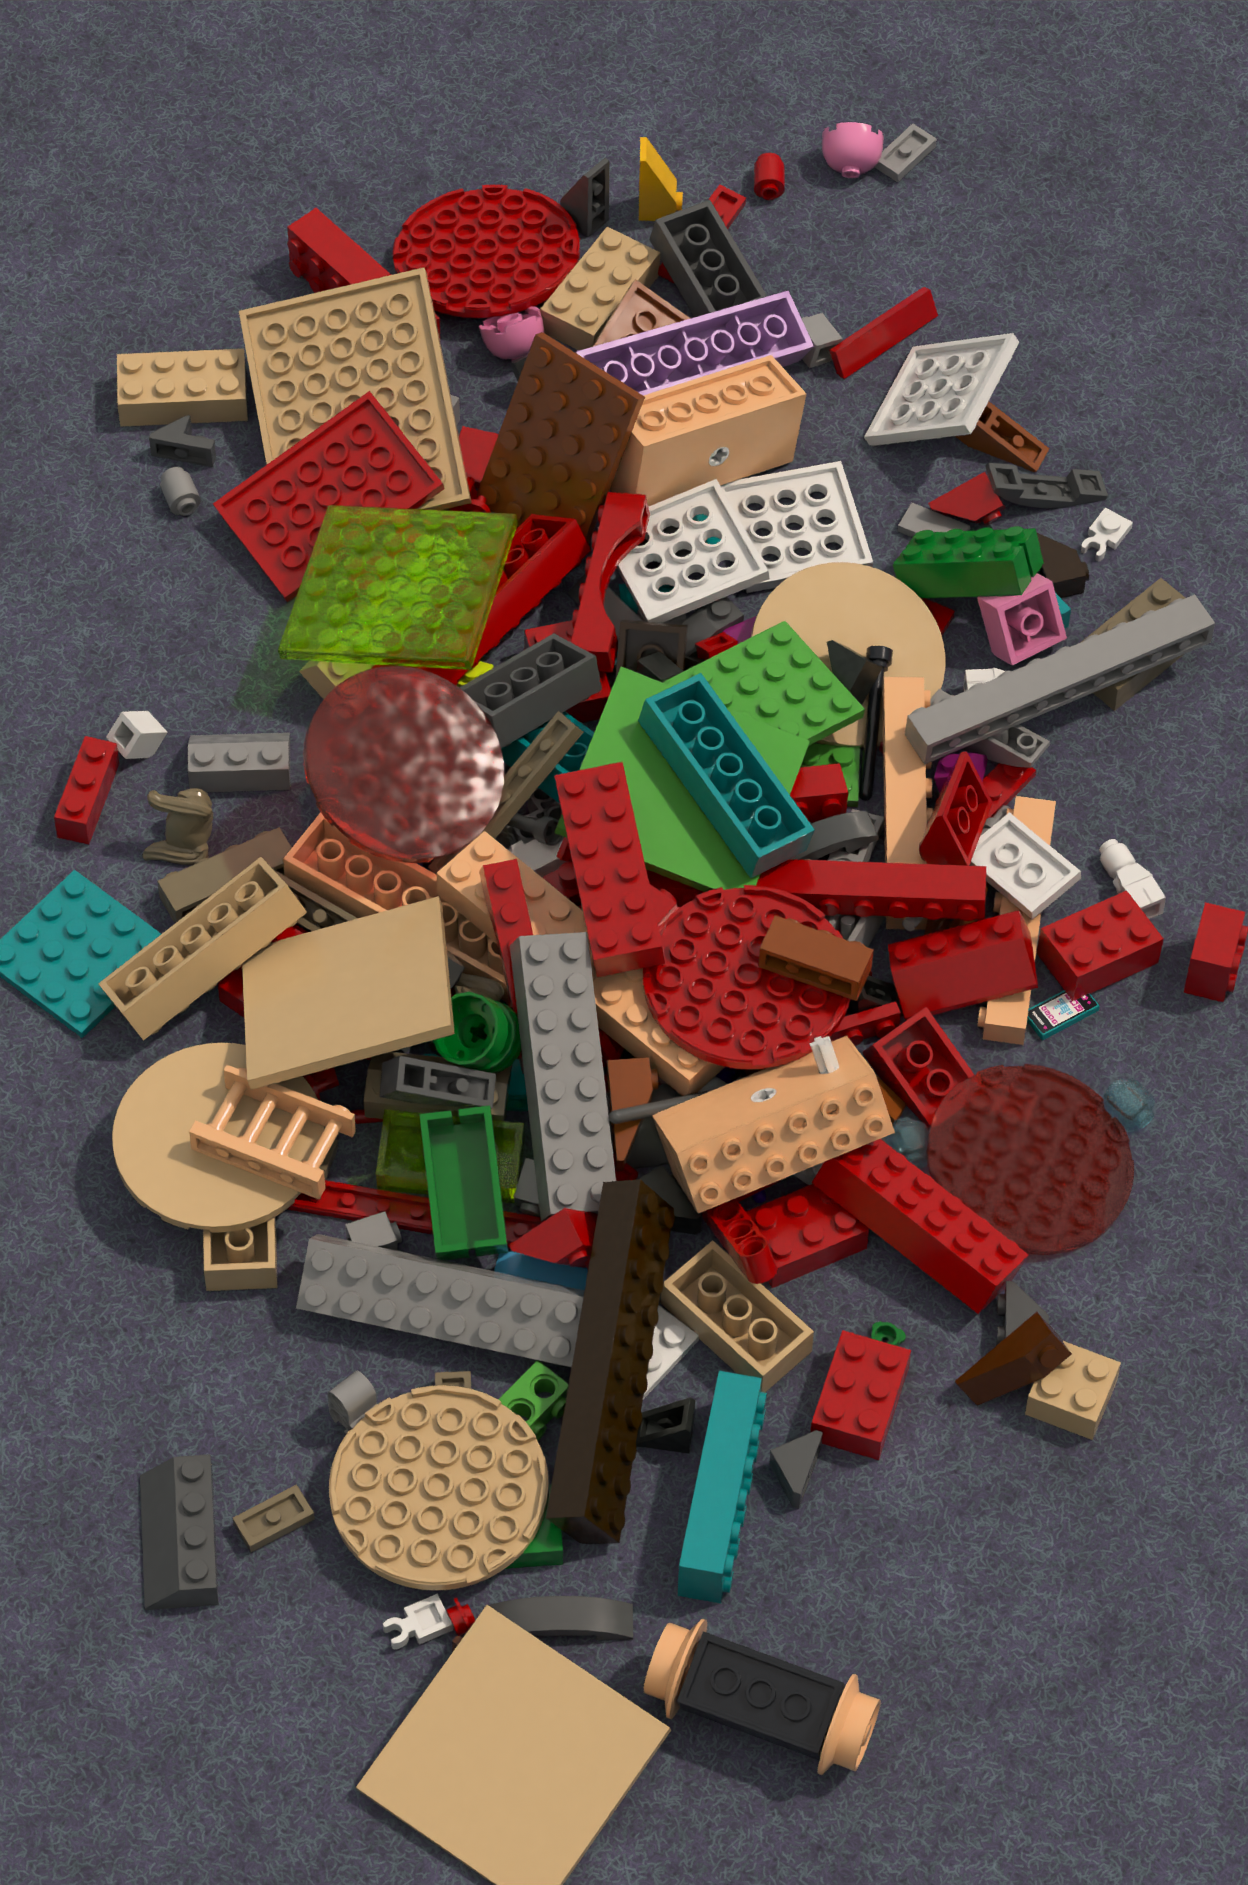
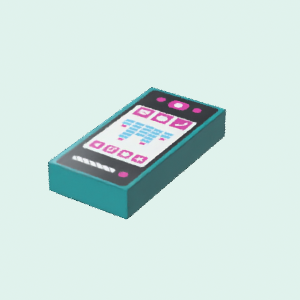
[1027,991,1100,1041]

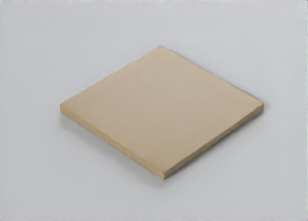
[242,896,455,1090]
[356,1605,671,1885]

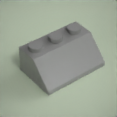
[188,733,290,792]

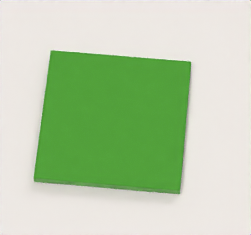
[554,666,810,892]

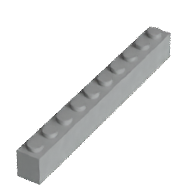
[905,594,1215,765]

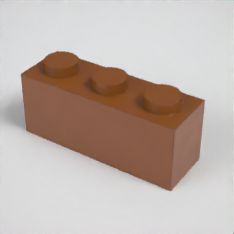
[758,915,874,1001]

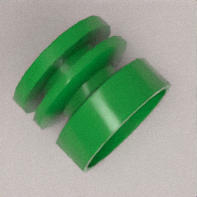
[433,992,521,1073]

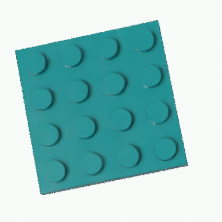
[0,870,161,1038]

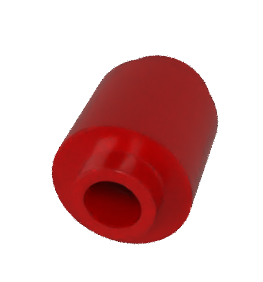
[754,153,785,200]

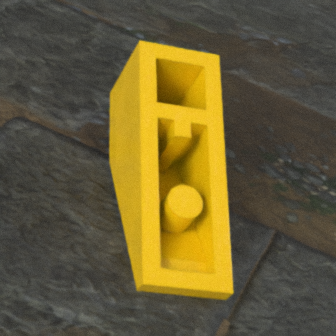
[639,137,683,221]

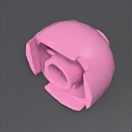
[822,122,884,178]
[479,306,544,361]

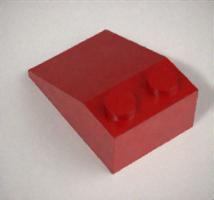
[862,1007,987,1131]

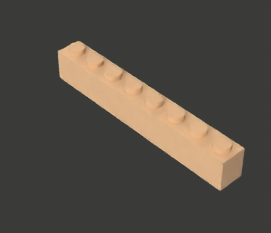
[882,677,933,930]
[977,796,1056,1045]

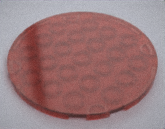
[303,666,504,863]
[926,1064,1134,1255]

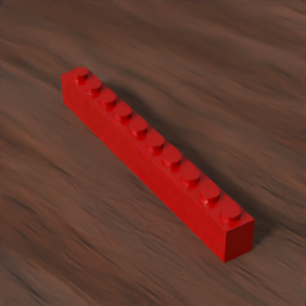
[646,859,987,921]

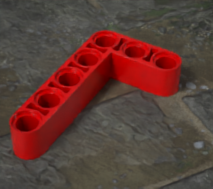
[701,1179,783,1284]

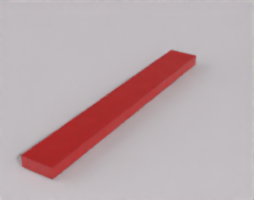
[287,1180,544,1248]

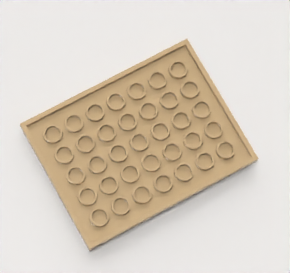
[239,267,472,519]

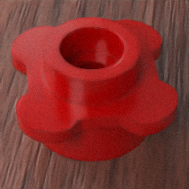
[446,1597,476,1636]

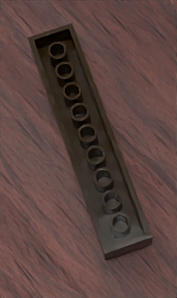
[546,1179,675,1544]

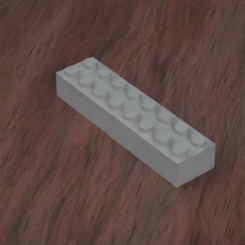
[510,932,616,1222]
[296,1234,585,1367]

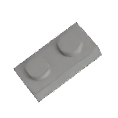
[875,124,937,182]

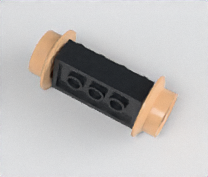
[644,1619,881,1775]

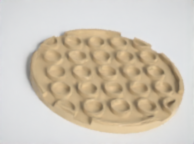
[751,562,946,748]
[112,1043,324,1233]
[329,1385,549,1590]

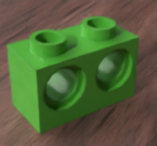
[498,1360,569,1441]

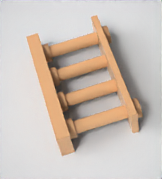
[189,1065,356,1199]

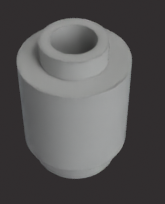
[160,467,201,516]

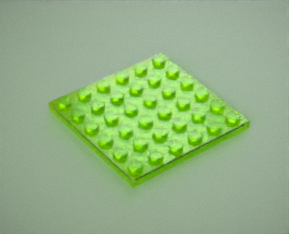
[278,505,518,670]

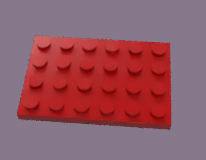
[213,391,445,602]

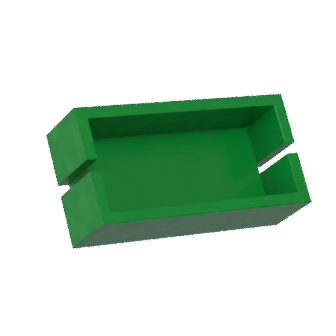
[893,526,1044,598]
[419,1105,508,1261]

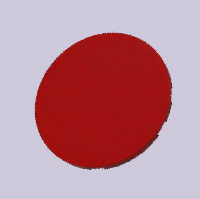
[393,184,580,318]
[643,885,850,1069]

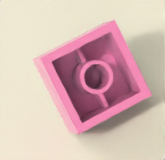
[977,573,1067,666]

